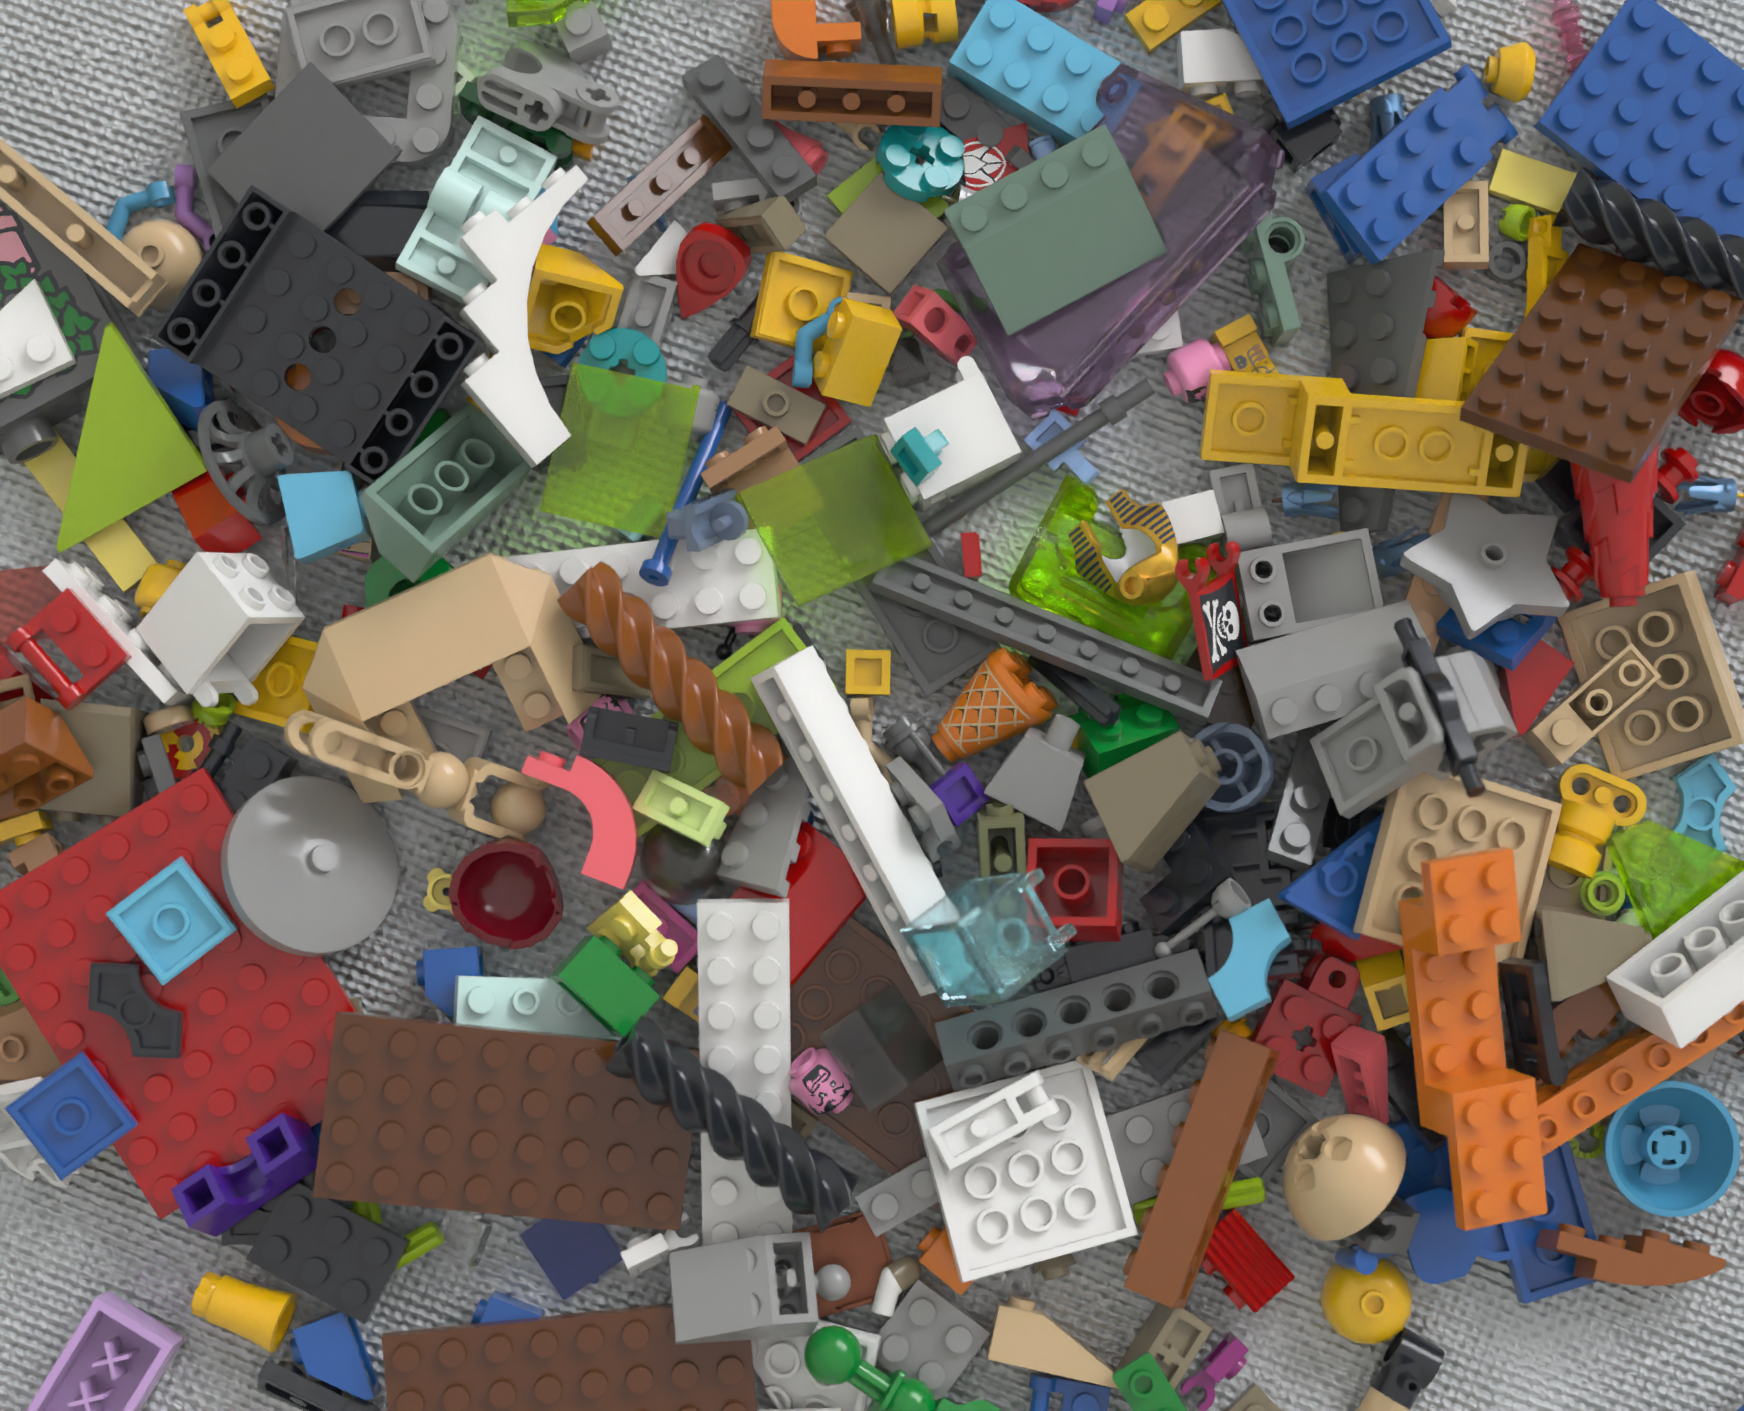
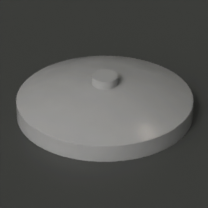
[221,776,398,957]

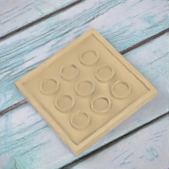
[1353,771,1562,975]

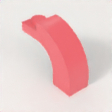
[521,750,638,890]

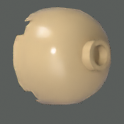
[121,220,205,310]

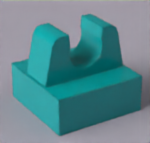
[890,427,949,487]

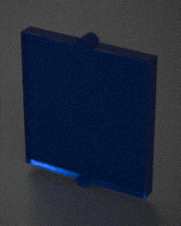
[520,1219,623,1300]

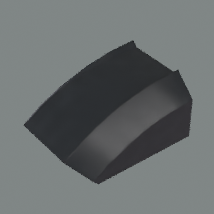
[326,190,429,272]

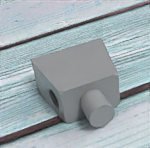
[984,714,1086,832]

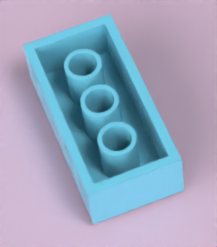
[947,0,1146,146]

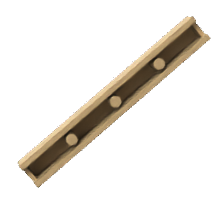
[0,138,169,318]

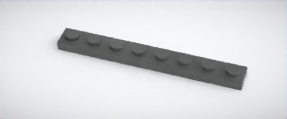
[870,547,1222,726]

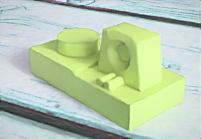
[632,769,730,847]

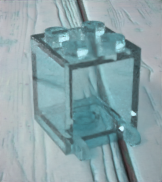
[900,868,1077,1007]

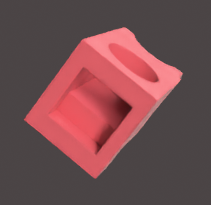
[893,285,980,367]

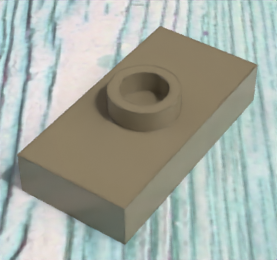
[727,365,826,447]

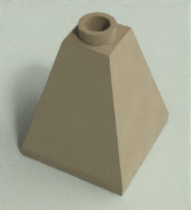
[1523,910,1653,1002]

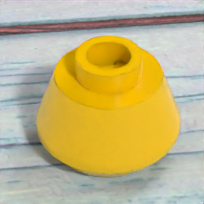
[1484,42,1535,103]

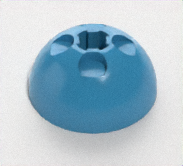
[1603,1081,1740,1217]

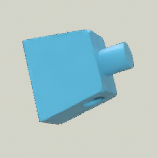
[277,471,371,565]

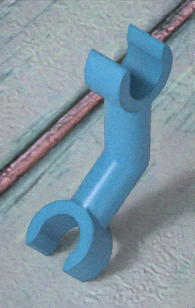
[105,181,176,241]
[792,297,843,388]

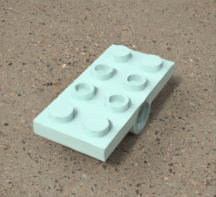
[395,115,558,306]
[453,975,622,1040]

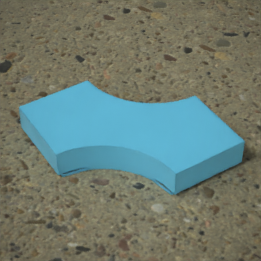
[1662,753,1737,875]
[1208,898,1292,1022]

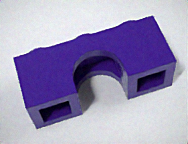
[171,1113,319,1237]

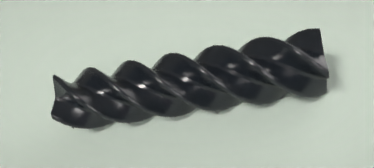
[1552,167,1744,300]
[605,1015,857,1233]

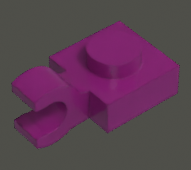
[1179,1332,1249,1411]

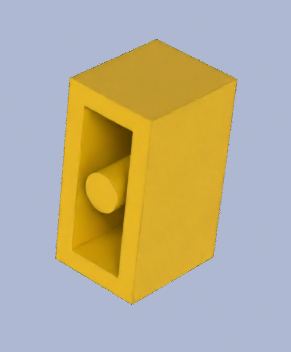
[812,297,902,407]

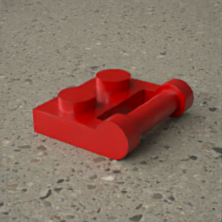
[6,588,132,711]

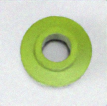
[1579,871,1625,916]

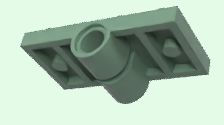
[1223,154,1305,348]

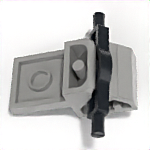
[1309,618,1518,819]

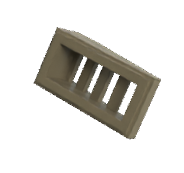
[715,196,806,254]

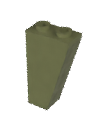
[975,795,1031,977]

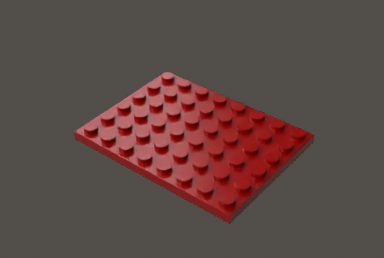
[0,767,358,1220]

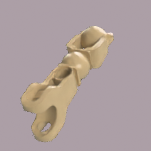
[284,710,551,842]

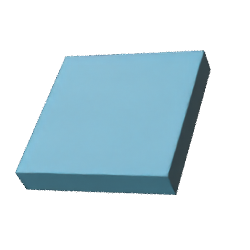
[106,856,238,986]

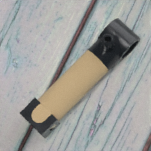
[1357,1327,1445,1411]

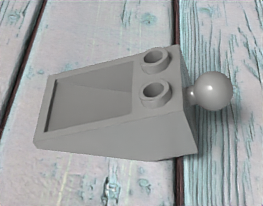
[1235,528,1384,644]
[668,1232,851,1345]

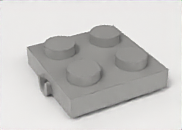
[876,1277,991,1400]

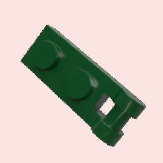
[459,81,573,171]

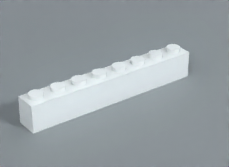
[750,645,983,996]

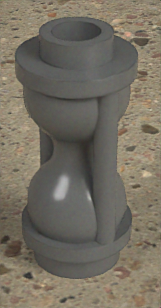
[883,713,954,787]

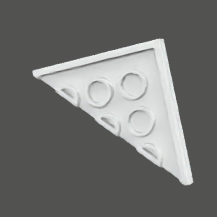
[751,1310,881,1411]

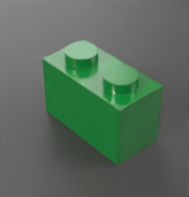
[549,935,661,1037]

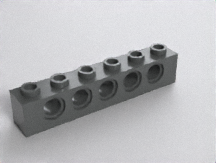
[934,948,1217,1092]

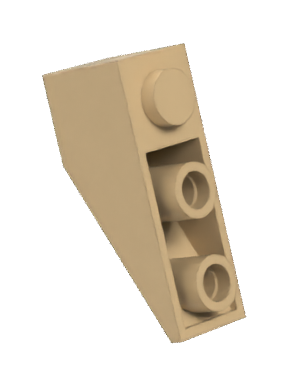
[1521,643,1661,768]

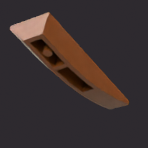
[0,696,94,822]

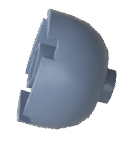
[1193,723,1275,813]

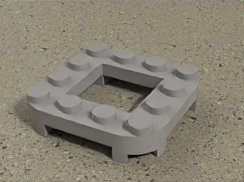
[275,0,462,170]

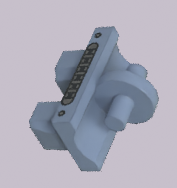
[667,488,749,552]

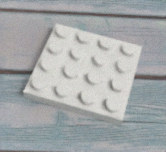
[913,1060,1138,1283]

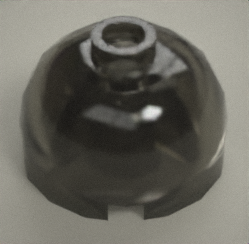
[639,823,726,906]

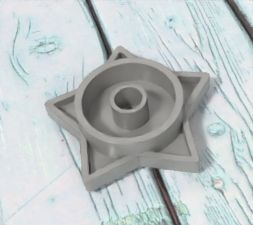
[1400,493,1570,640]

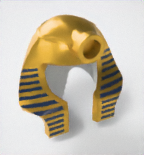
[1067,489,1180,607]

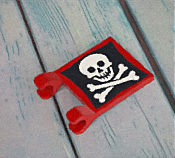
[1175,541,1248,681]

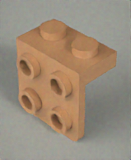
[700,425,824,542]

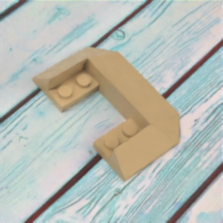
[302,552,601,803]

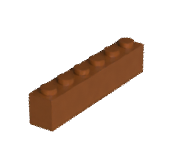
[1123,1029,1281,1309]

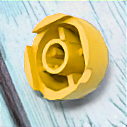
[1320,1258,1412,1345]

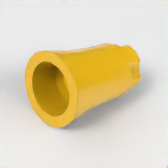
[191,1271,298,1354]

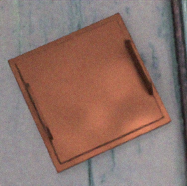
[793,1211,902,1319]

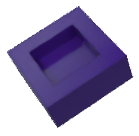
[929,763,990,826]

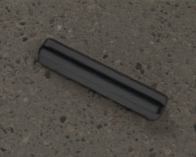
[1027,655,1122,727]

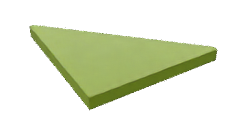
[56,322,208,553]

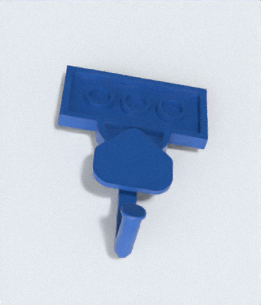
[1335,1141,1598,1304]

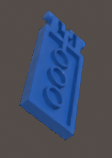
[1318,63,1519,265]

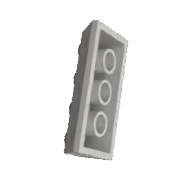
[1235,599,1434,739]

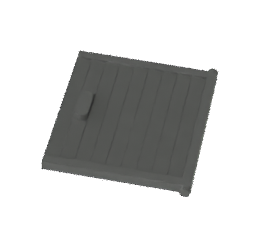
[206,61,403,232]

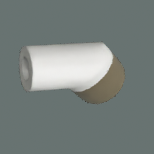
[871,1256,922,1317]

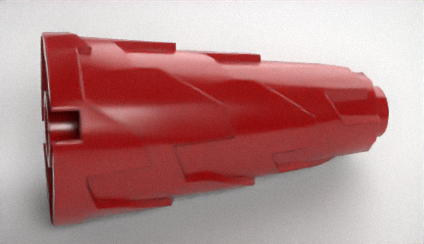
[1570,441,1660,608]

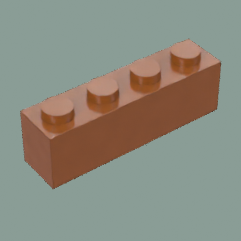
[762,59,942,127]

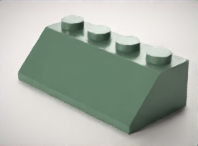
[360,402,532,583]

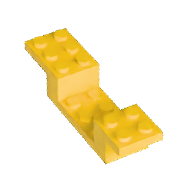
[1199,369,1557,497]

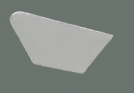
[635,220,688,276]

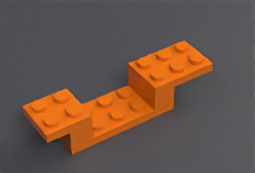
[1398,847,1548,1231]

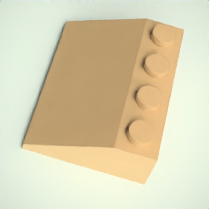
[1558,570,1744,780]

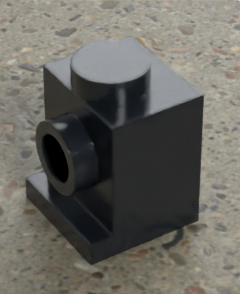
[1268,108,1342,174]

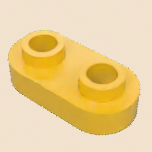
[1557,764,1647,827]

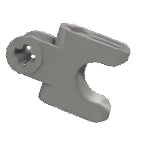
[477,40,620,145]

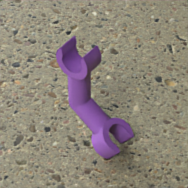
[175,164,215,251]

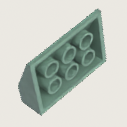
[944,124,1168,337]

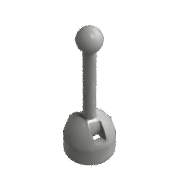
[1154,878,1252,959]

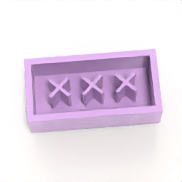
[26,1291,186,1411]

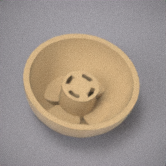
[1282,1114,1406,1241]

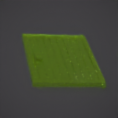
[540,362,701,540]
[734,434,932,607]

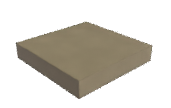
[823,171,948,297]

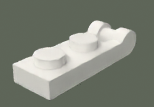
[926,1070,1060,1171]

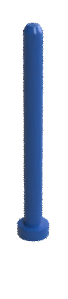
[639,401,732,587]

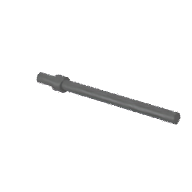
[921,378,1155,538]

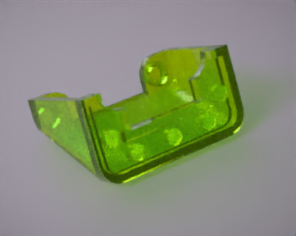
[1008,474,1224,660]

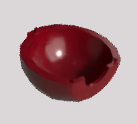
[448,838,564,950]

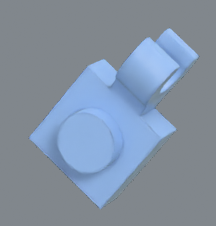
[1023,409,1100,486]

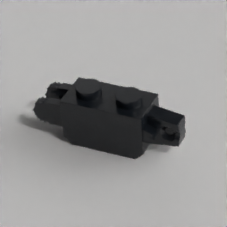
[1031,921,1191,992]

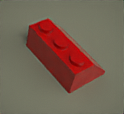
[729,822,867,986]

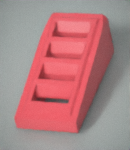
[1330,1025,1389,1124]

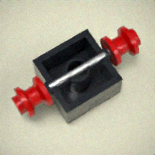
[1550,447,1699,603]

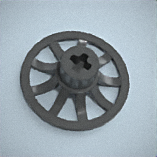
[198,400,294,525]

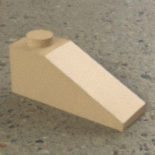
[986,1295,1119,1389]

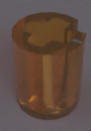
[703,779,742,818]

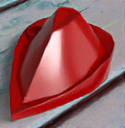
[676,222,752,319]

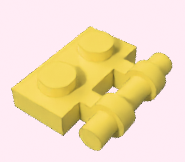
[586,890,678,978]

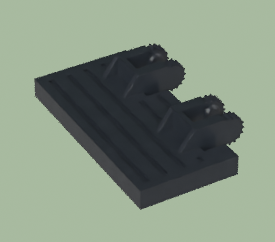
[1195,801,1322,987]

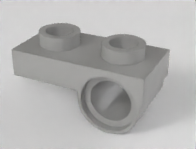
[1207,463,1272,558]

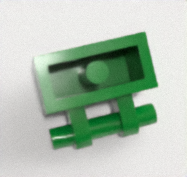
[1066,693,1180,778]

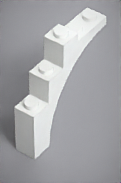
[457,165,588,468]

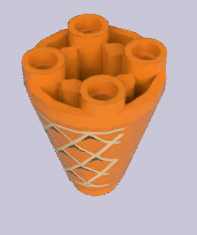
[931,647,1059,763]

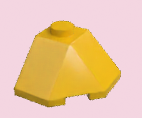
[527,243,623,355]

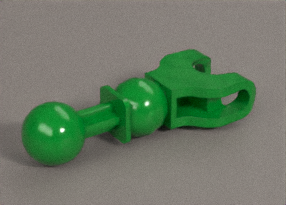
[804,1325,1001,1411]

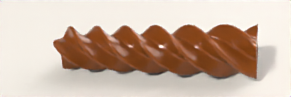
[557,561,790,797]

